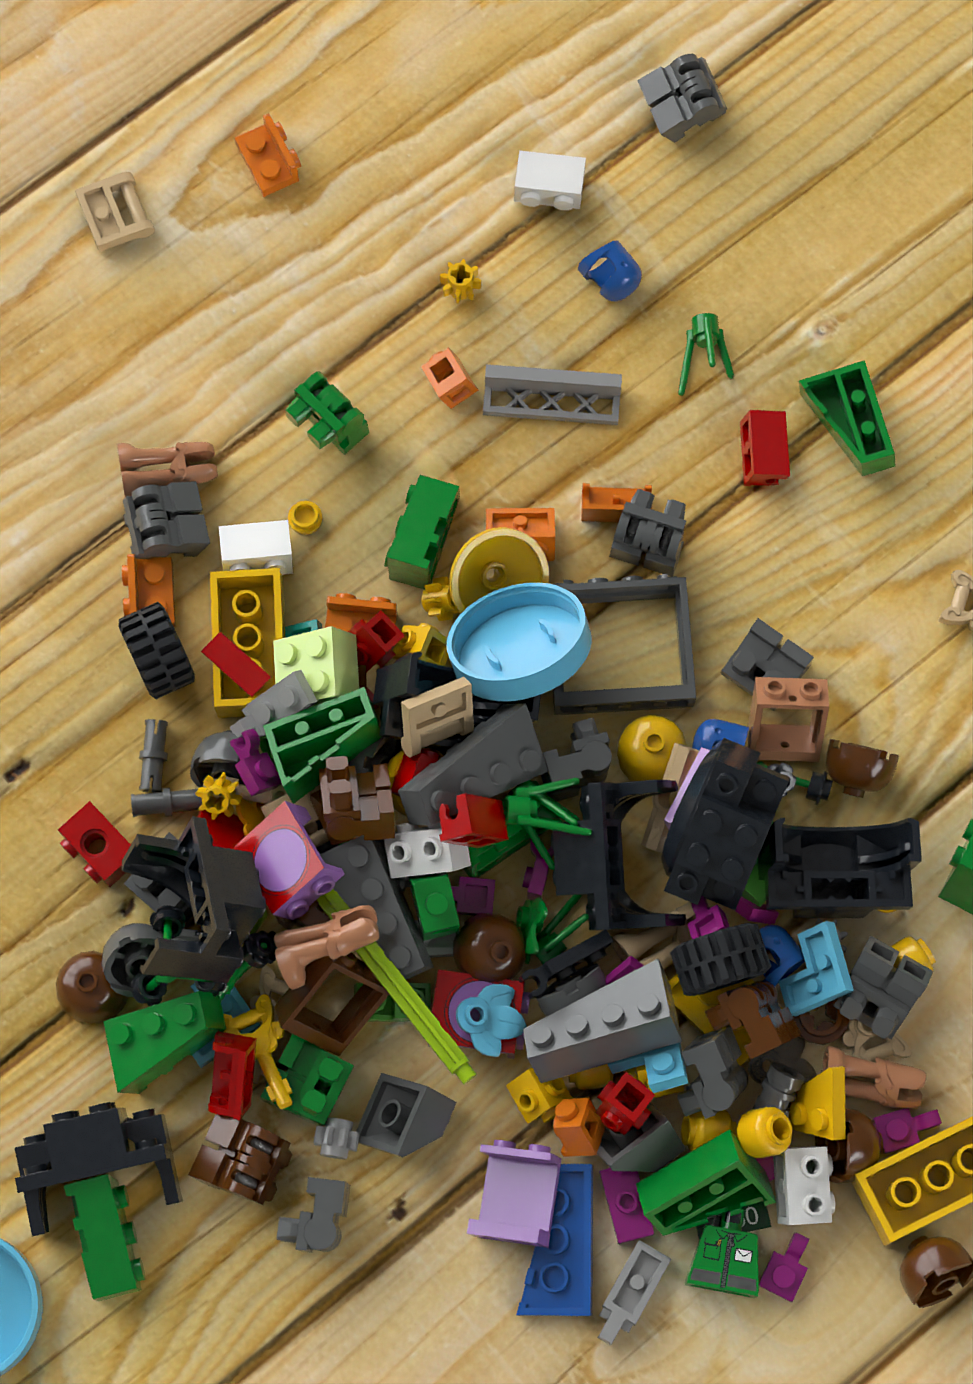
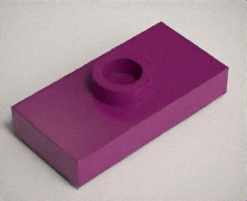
[599,1168,654,1244]

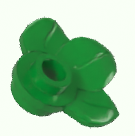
[516,897,548,964]

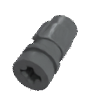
[752,1062,805,1116]

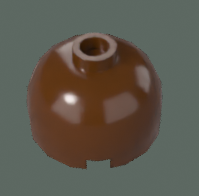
[826,739,899,798]
[453,913,527,982]
[56,951,128,1024]
[815,1109,883,1183]
[900,1236,973,1308]

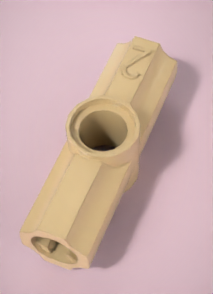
[641,743,700,853]

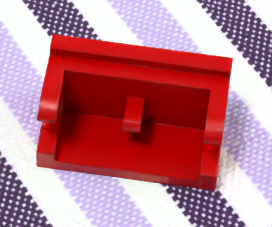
[740,410,790,486]
[439,793,509,848]
[208,1031,257,1120]

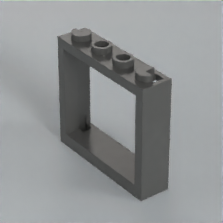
[553,574,696,715]

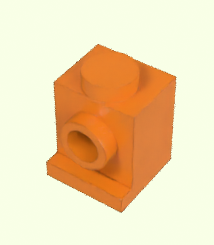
[421,347,479,409]
[553,1098,605,1157]

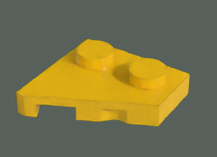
[789,1066,846,1140]

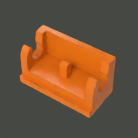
[581,483,652,522]

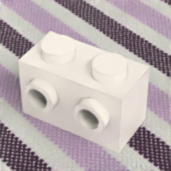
[514,150,586,210]
[219,520,293,575]
[384,822,471,878]
[773,1146,835,1225]

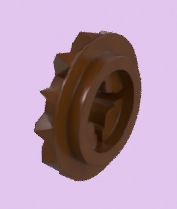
[793,998,849,1045]

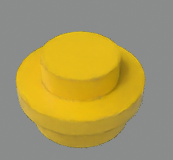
[288,501,323,535]

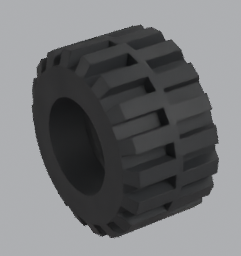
[118,602,195,699]
[670,923,772,996]

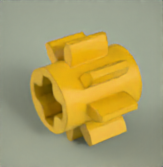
[440,259,482,304]
[421,577,459,621]
[195,772,242,820]

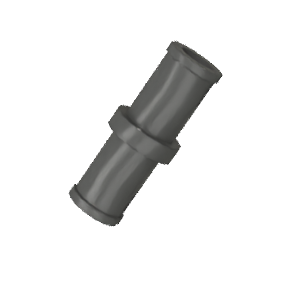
[139,719,168,793]
[131,788,202,817]

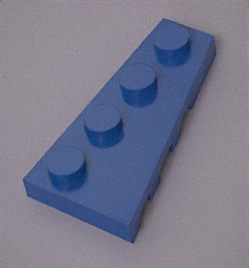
[516,1164,593,1316]

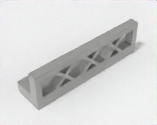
[483,364,622,425]

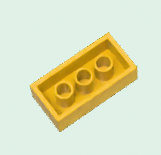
[210,568,285,718]
[852,1116,973,1246]

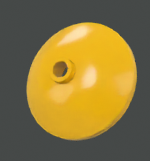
[449,527,549,614]

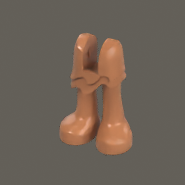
[117,442,218,497]
[274,905,379,990]
[820,1046,927,1109]

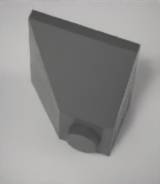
[356,1073,457,1158]
[597,1102,686,1172]

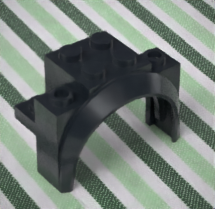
[373,652,541,755]
[661,738,790,910]
[551,780,686,930]
[122,816,266,983]
[758,818,922,918]
[15,1102,183,1237]

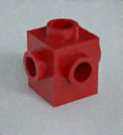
[348,610,405,673]
[595,1072,655,1136]

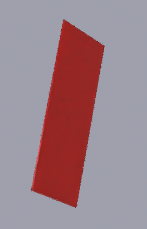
[201,632,271,697]

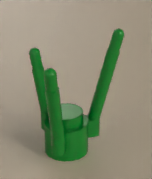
[678,313,734,396]
[504,777,592,836]
[510,780,580,870]
[535,895,612,964]

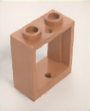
[747,677,829,762]

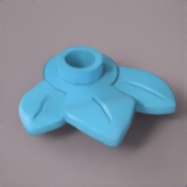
[456,984,527,1057]

